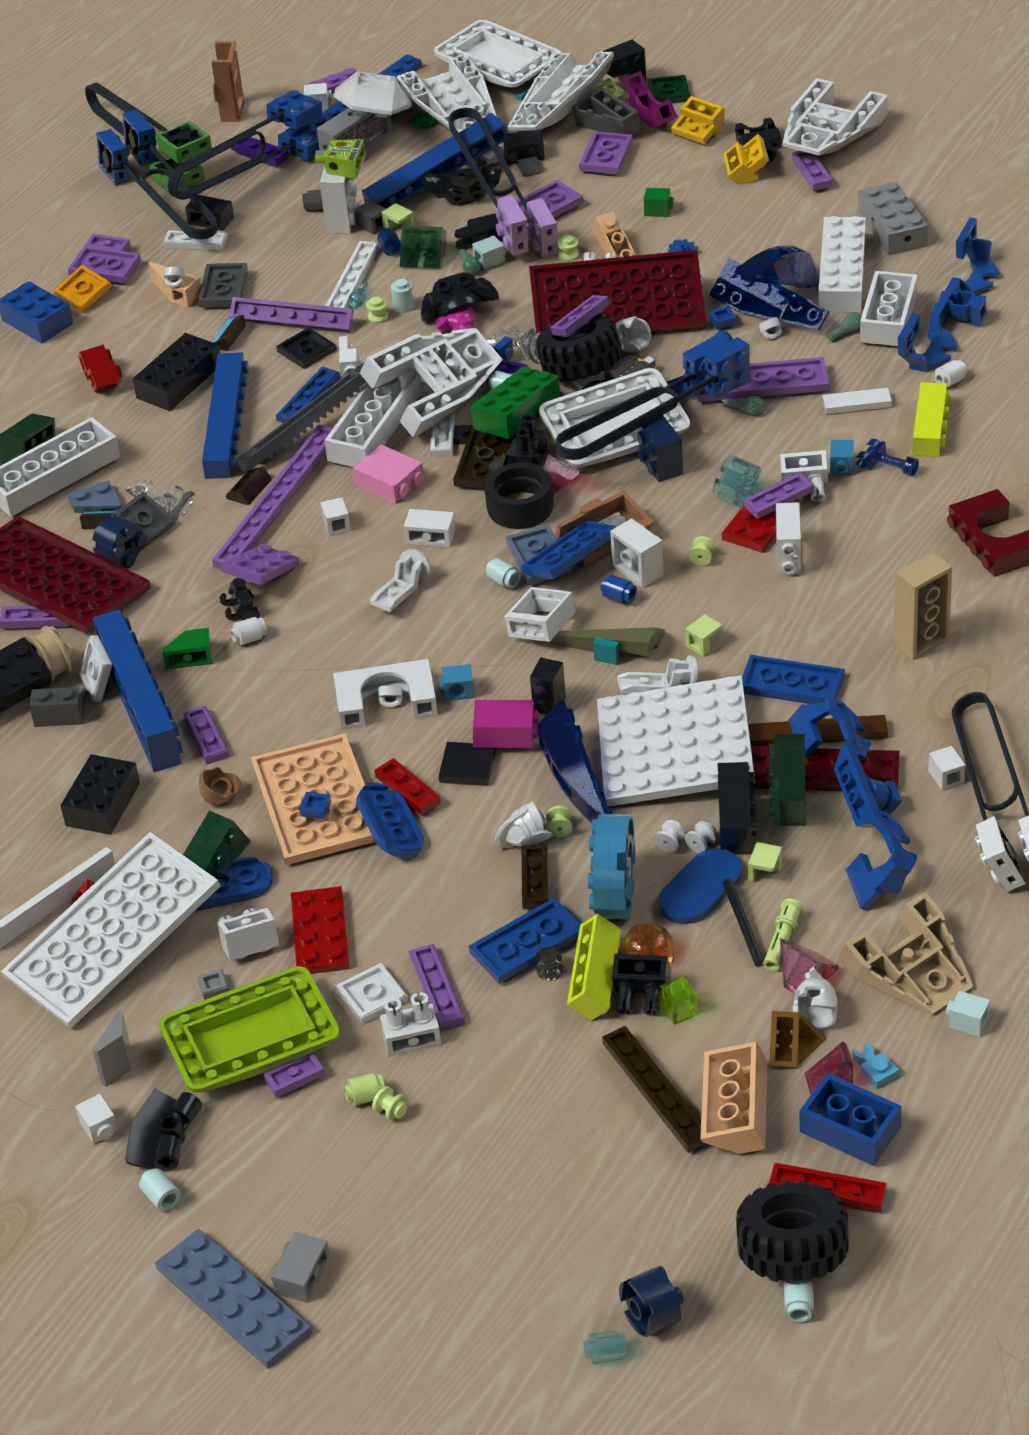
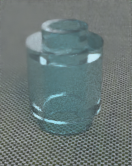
[583,1330,627,1364]

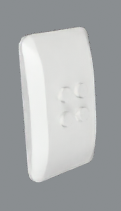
[434,20,561,87]
[539,368,690,467]

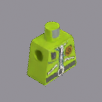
[315,139,366,179]

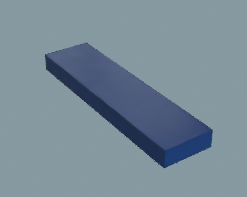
[276,367,341,423]

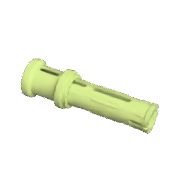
[763,898,804,971]

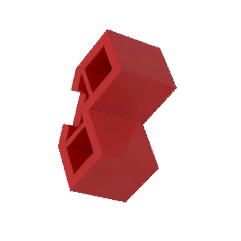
[78,344,122,392]

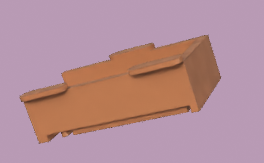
[211,41,245,122]
[556,490,653,569]

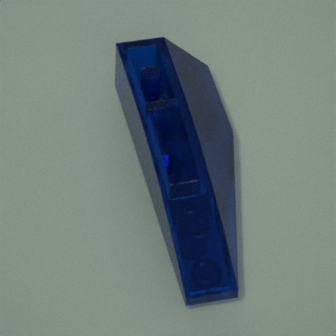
[734,245,819,289]
[709,258,830,331]
[537,700,613,823]

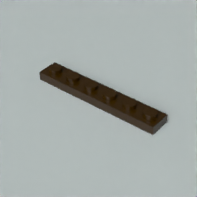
[602,1026,706,1153]

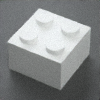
[610,518,664,589]

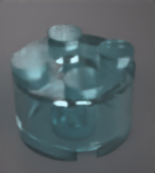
[713,455,762,508]

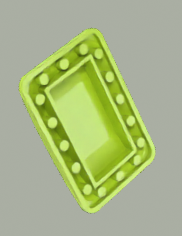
[159,966,340,1093]

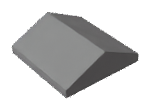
[93,1011,131,1086]

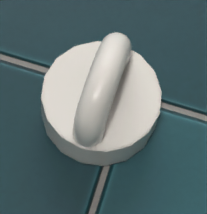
[164,267,185,287]
[759,317,782,340]
[378,685,402,708]

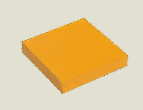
[54,265,112,313]

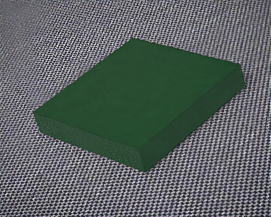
[647,75,690,103]

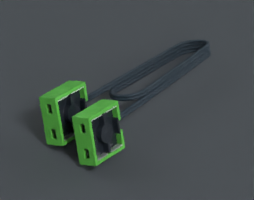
[85,82,212,193]

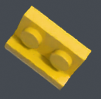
[671,96,725,145]
[723,134,769,183]

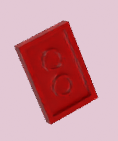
[722,493,776,553]

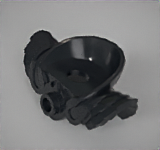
[424,162,501,205]
[421,272,499,322]

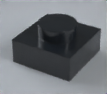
[453,425,472,445]

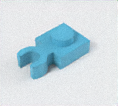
[853,1043,899,1089]

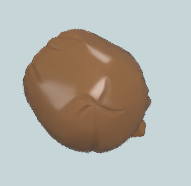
[199,767,242,805]

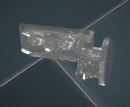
[487,327,541,364]
[126,478,196,521]

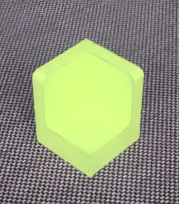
[381,203,415,232]
[685,614,721,657]
[748,842,782,881]

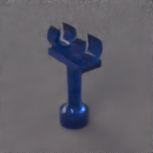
[856,438,919,476]

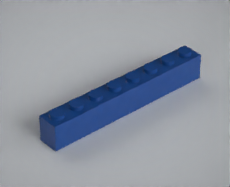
[362,113,508,209]
[202,352,249,479]

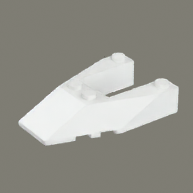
[782,78,888,155]
[360,328,503,437]

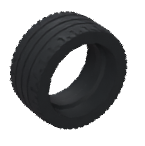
[485,463,554,529]

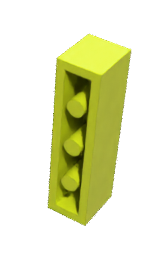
[912,382,951,457]
[567,913,621,1021]

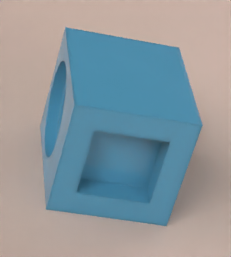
[830,440,854,475]
[438,664,475,701]

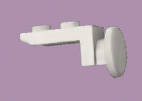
[370,549,431,612]
[617,655,698,694]

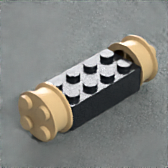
[0,626,72,713]

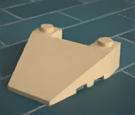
[838,892,973,1015]

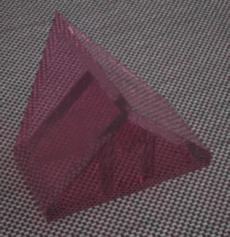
[543,455,583,495]
[780,938,838,994]
[804,1041,853,1094]

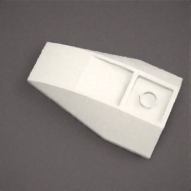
[507,51,614,131]
[396,54,497,132]
[334,71,412,118]

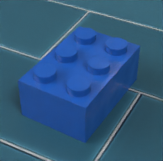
[0,281,73,344]
[799,1073,902,1166]

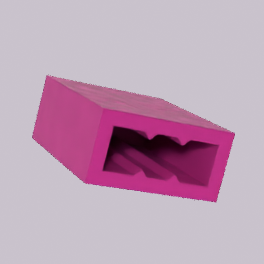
[473,700,538,748]

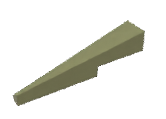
[538,627,665,657]

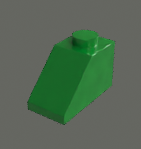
[162,628,213,670]

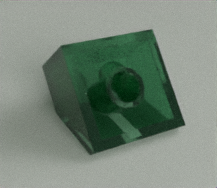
[399,226,447,269]

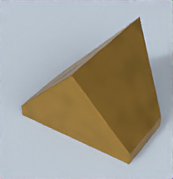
[770,1011,827,1067]

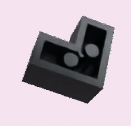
[603,39,646,83]

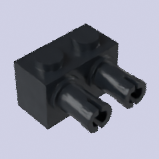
[506,414,547,467]
[612,954,672,1015]

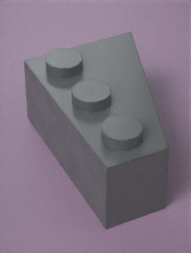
[572,87,642,136]

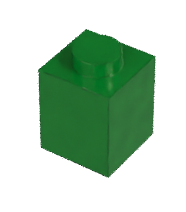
[644,188,674,217]

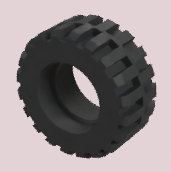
[536,314,622,382]
[736,1181,849,1283]

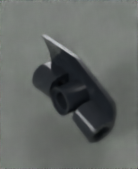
[125,1088,202,1170]

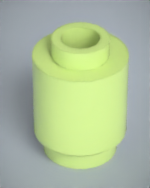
[344,1073,385,1106]

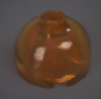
[622,922,675,963]

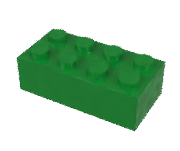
[471,367,561,439]

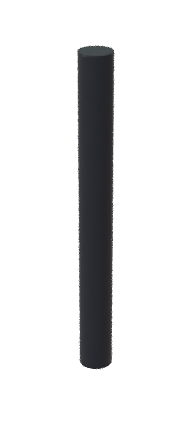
[722,879,764,967]

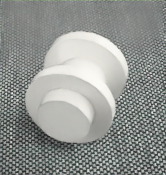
[654,820,686,853]
[685,821,717,854]

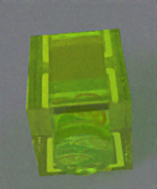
[661,976,698,1025]

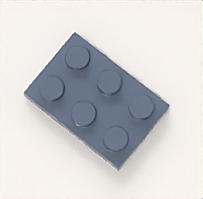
[506,525,573,585]

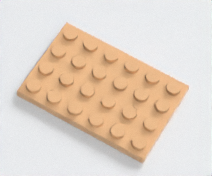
[251,733,375,865]

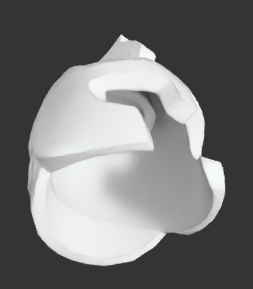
[615,316,651,352]
[495,801,554,850]
[793,967,838,1030]

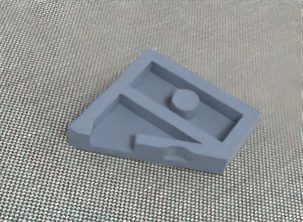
[67,480,122,513]

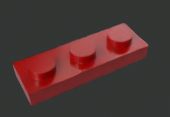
[374,758,441,815]

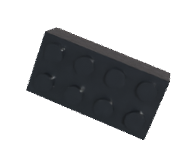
[132,332,220,411]

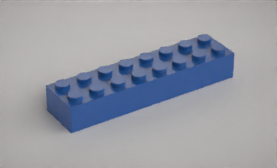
[93,609,183,773]

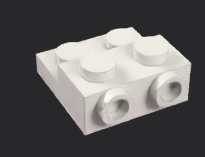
[339,336,365,396]

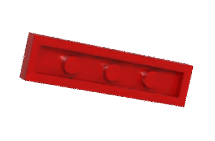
[768,1162,887,1212]

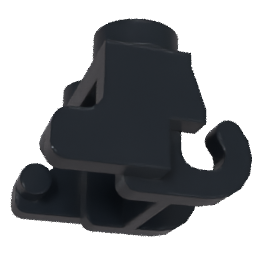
[219,578,260,620]

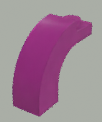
[622,71,678,127]

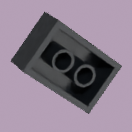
[60,754,140,835]
[717,762,756,855]

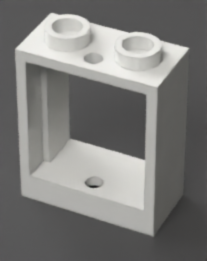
[776,503,801,575]
[504,587,576,642]

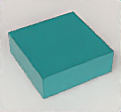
[593,637,620,665]

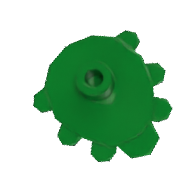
[409,112,437,128]

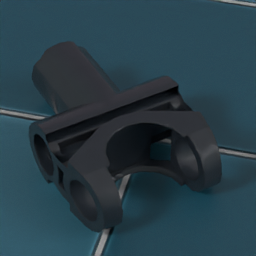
[735,117,781,163]

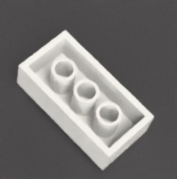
[860,271,918,346]

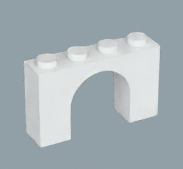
[333,659,438,730]

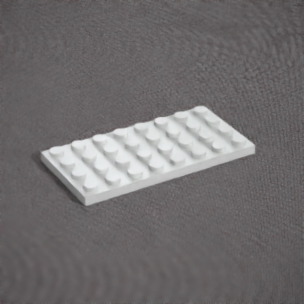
[1,832,220,1029]

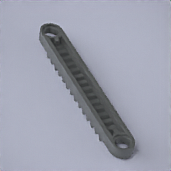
[236,362,366,472]

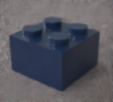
[636,415,683,482]

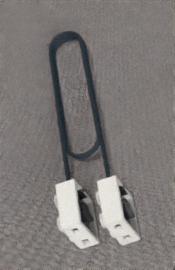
[952,692,1029,892]

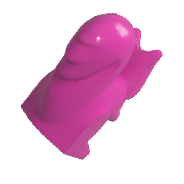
[436,305,475,334]

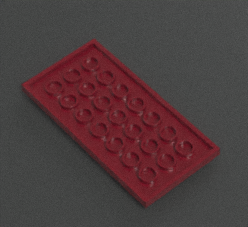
[529,250,707,338]
[0,516,151,634]

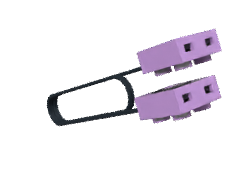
[448,107,558,259]

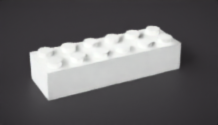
[819,216,866,312]
[325,370,423,467]
[0,417,121,517]

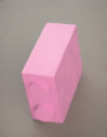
[352,444,424,504]

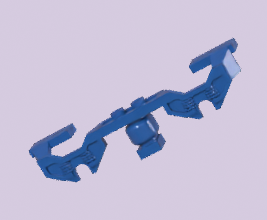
[898,217,999,372]
[788,697,917,911]

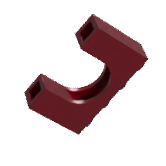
[947,489,1029,577]

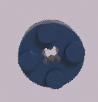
[93,514,147,567]
[619,1266,684,1336]

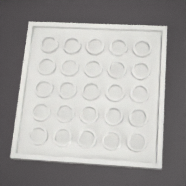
[597,675,755,807]

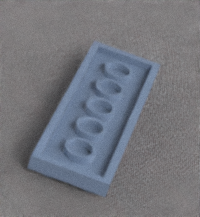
[155,1229,312,1369]

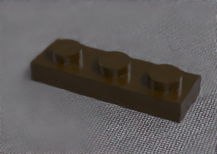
[521,844,548,909]

